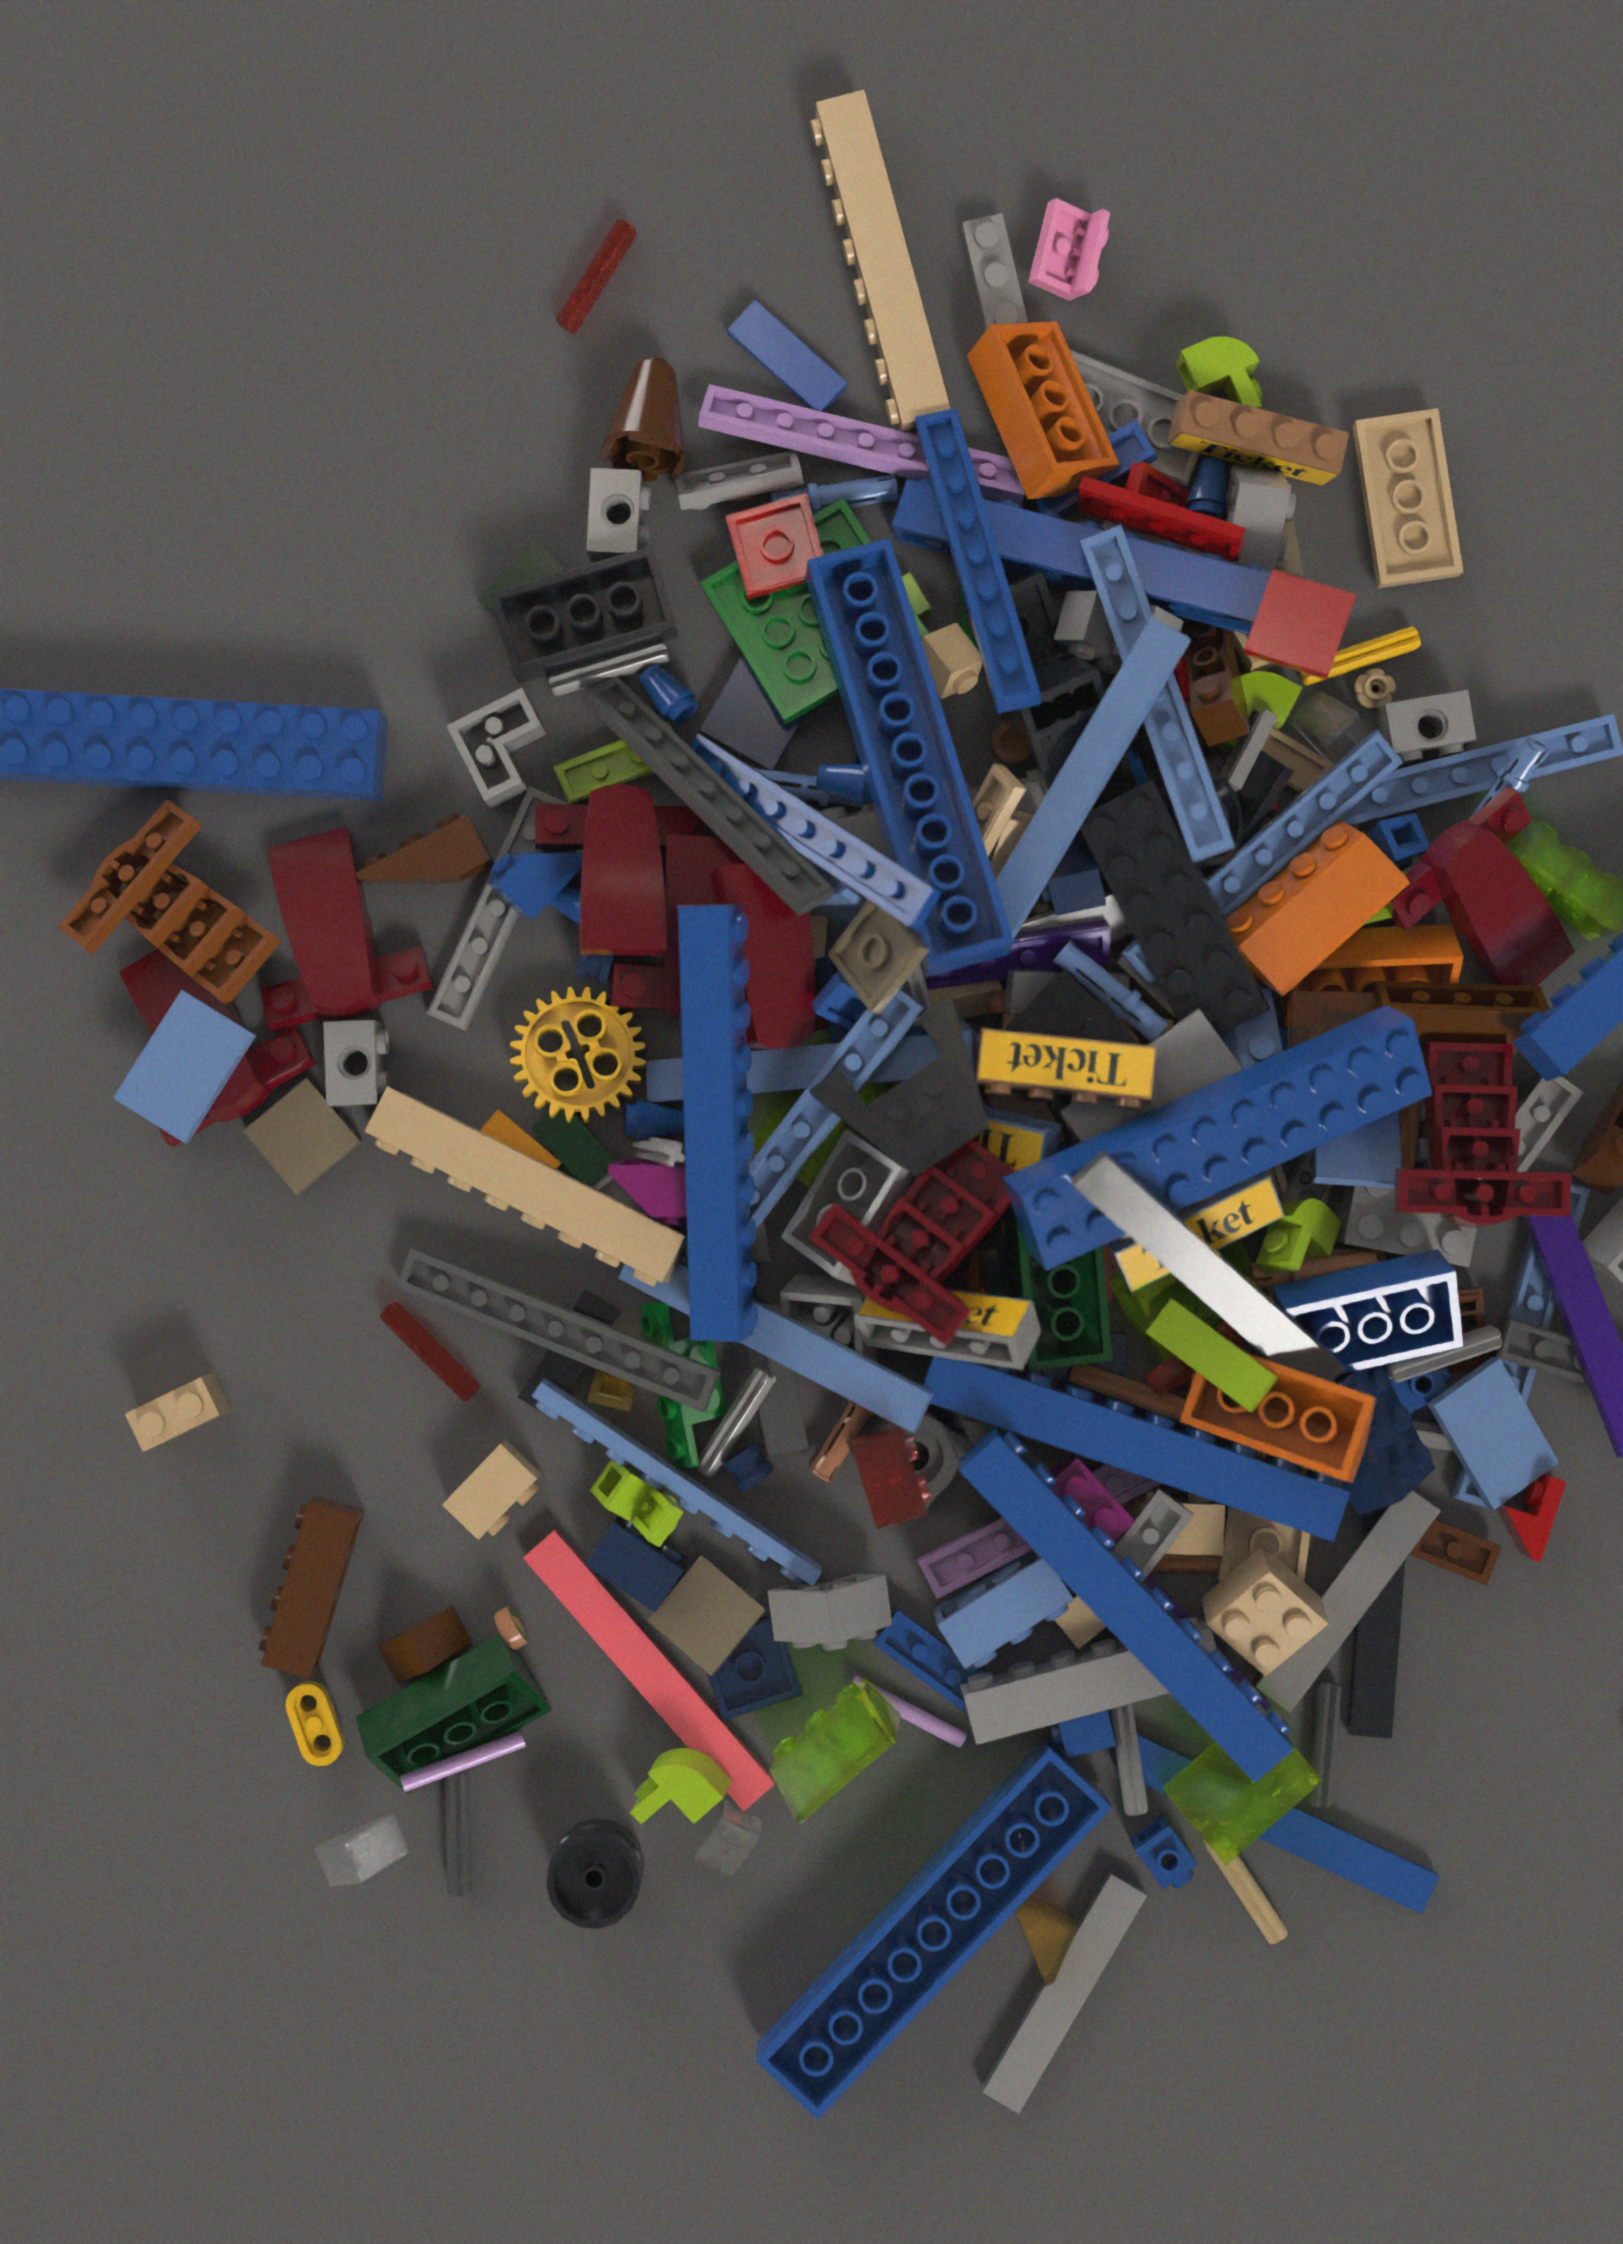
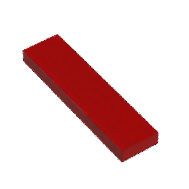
[1078,476,1246,562]

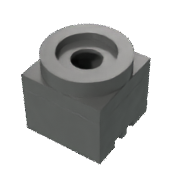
[853,1408,973,1515]

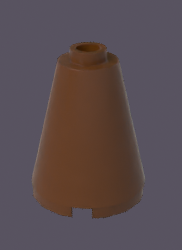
[601,357,685,482]

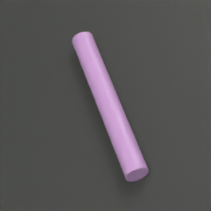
[848,1674,967,1749]
[400,1731,526,1792]

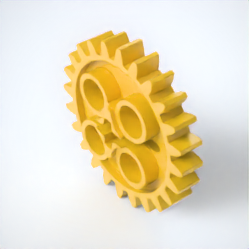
[510,986,646,1123]

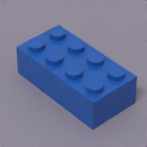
[1272,1249,1463,1374]

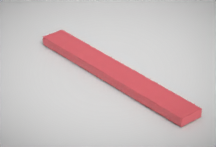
[523,1528,775,1812]

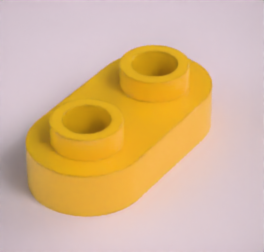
[285,1681,345,1766]

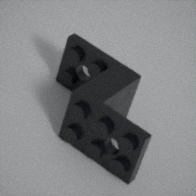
[961,571,1137,807]

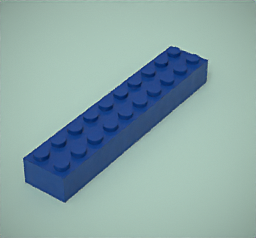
[806,538,1014,977]
[0,688,388,802]
[1003,1005,1432,1271]
[921,1356,1350,1542]
[756,1737,1112,2120]

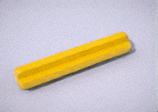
[1299,626,1421,686]

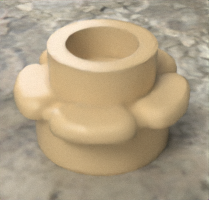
[1354,668,1396,709]

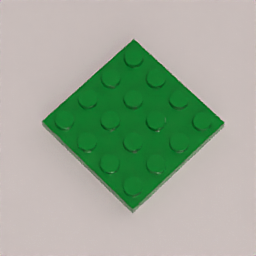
[700,498,929,725]

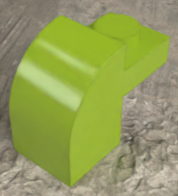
[1175,336,1263,409]
[1213,671,1303,753]
[1255,1198,1342,1274]
[590,1459,684,1547]
[630,1748,732,1824]

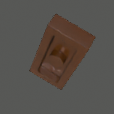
[1409,1519,1502,1586]

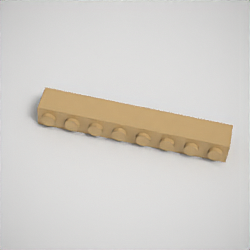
[810,89,951,434]
[364,1086,688,1287]

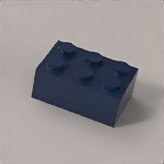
[1332,1365,1436,1516]

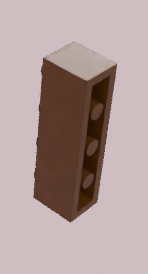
[1366,981,1549,1052]
[259,1496,365,1679]

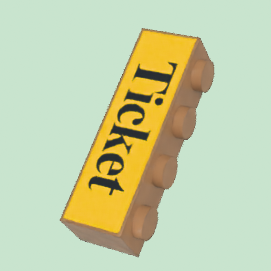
[1167,390,1350,486]
[976,1028,1157,1110]

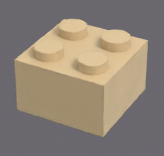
[1201,1545,1329,1677]

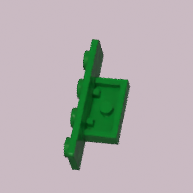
[640,1301,727,1468]

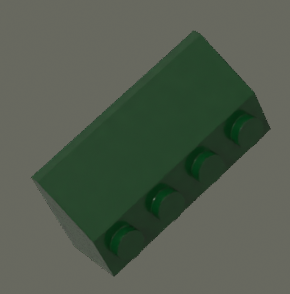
[1003,1204,1112,1371]
[355,1634,552,1794]

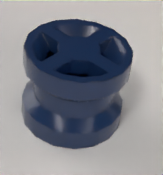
[575,953,618,985]
[722,1441,775,1492]

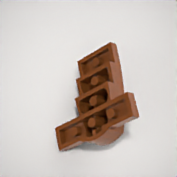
[57,799,282,1006]

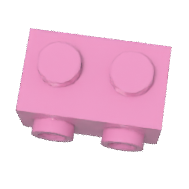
[1028,198,1110,301]

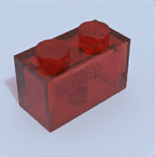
[851,1426,932,1530]

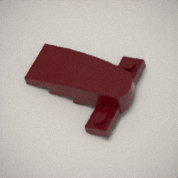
[535,784,704,955]
[1386,786,1575,986]
[261,826,433,1032]
[611,833,745,1020]
[715,863,829,1049]
[119,949,317,1148]
[1394,1042,1571,1228]
[808,1139,1016,1346]

